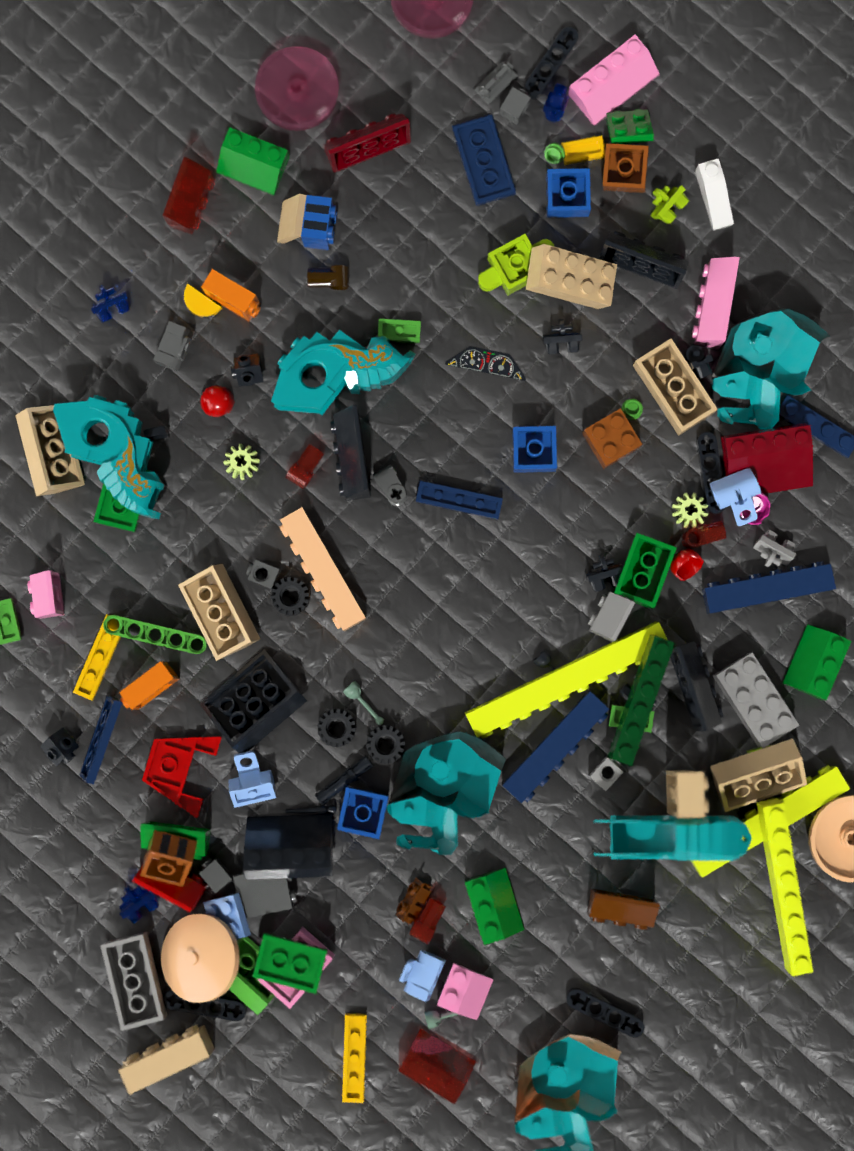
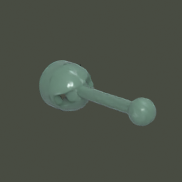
[342,681,384,725]
[424,1011,459,1029]

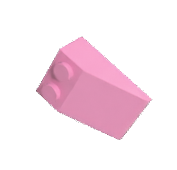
[258,927,335,1008]

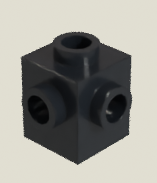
[231,353,264,387]
[40,727,79,766]

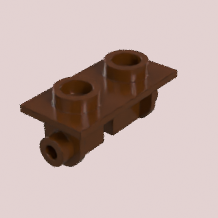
[395,877,432,925]

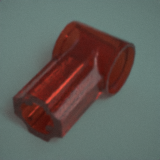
[285,444,324,489]
[681,521,726,549]
[409,898,446,945]

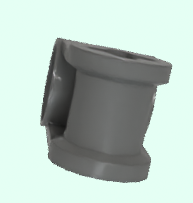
[373,464,407,506]

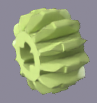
[223,444,260,480]
[672,493,708,528]

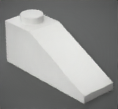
[695,158,734,231]

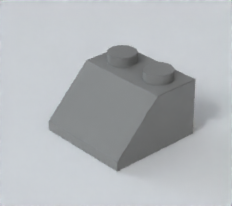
[588,592,635,642]

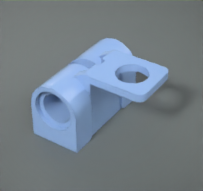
[709,468,761,526]
[228,751,276,808]
[399,950,446,1002]

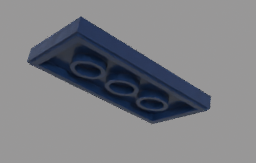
[452,114,516,206]
[79,695,122,785]

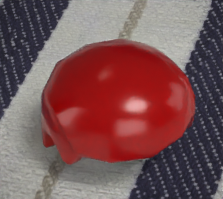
[200,385,235,417]
[670,549,704,581]

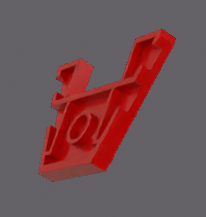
[142,736,222,818]

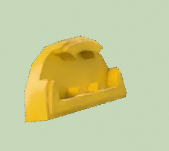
[184,284,222,317]

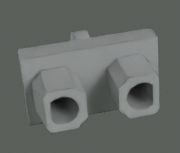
[753,530,796,567]

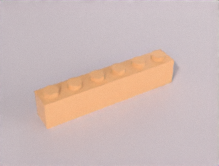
[279,507,366,631]

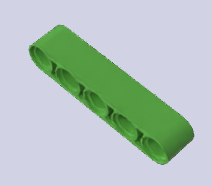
[103,615,207,654]

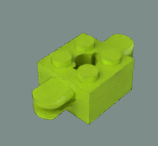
[478,234,554,296]

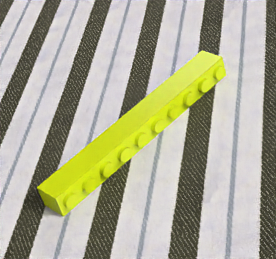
[465,621,668,739]

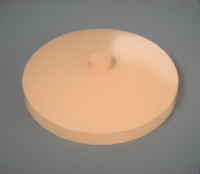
[809,795,854,882]
[161,914,239,1003]

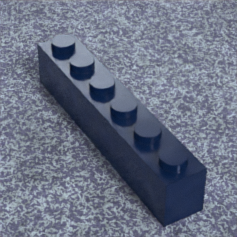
[702,561,836,614]
[502,691,609,803]

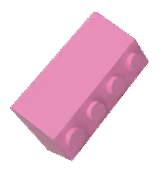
[568,35,659,126]
[692,257,740,349]

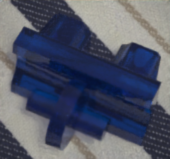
[543,84,570,122]
[91,285,130,323]
[119,885,159,923]

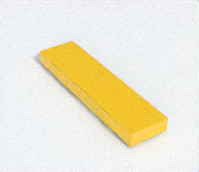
[73,614,121,701]
[342,1013,367,1103]

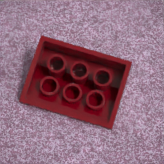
[323,113,411,173]
[721,423,813,494]

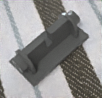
[474,61,518,105]

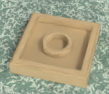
[277,194,307,244]

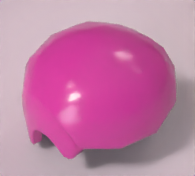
[740,492,771,525]

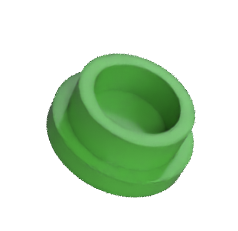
[544,143,565,164]
[621,399,643,420]

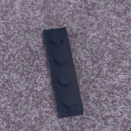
[779,395,854,458]
[416,481,503,520]

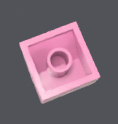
[27,571,65,619]
[437,963,493,1020]

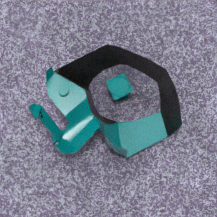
[711,308,830,429]
[387,731,506,855]

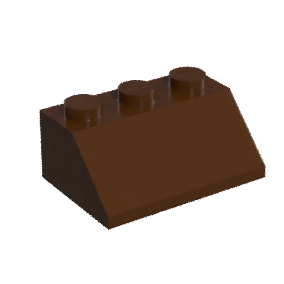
[587,889,660,930]

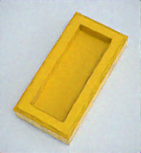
[561,135,605,165]

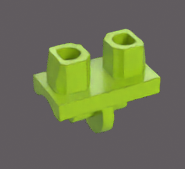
[650,185,689,224]

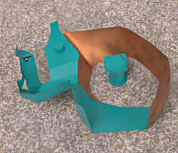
[514,1034,621,1151]

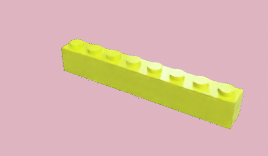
[690,765,850,878]
[756,798,813,976]

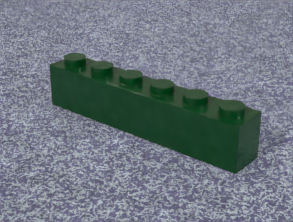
[607,635,675,766]

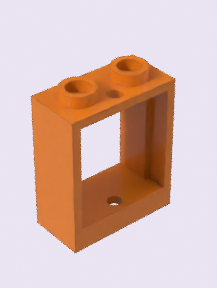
[201,269,261,322]
[119,661,180,710]

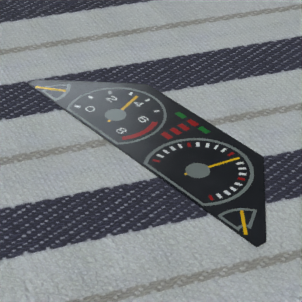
[445,346,526,381]

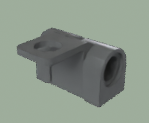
[153,321,194,371]

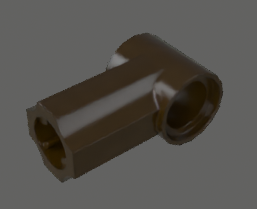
[307,265,349,290]

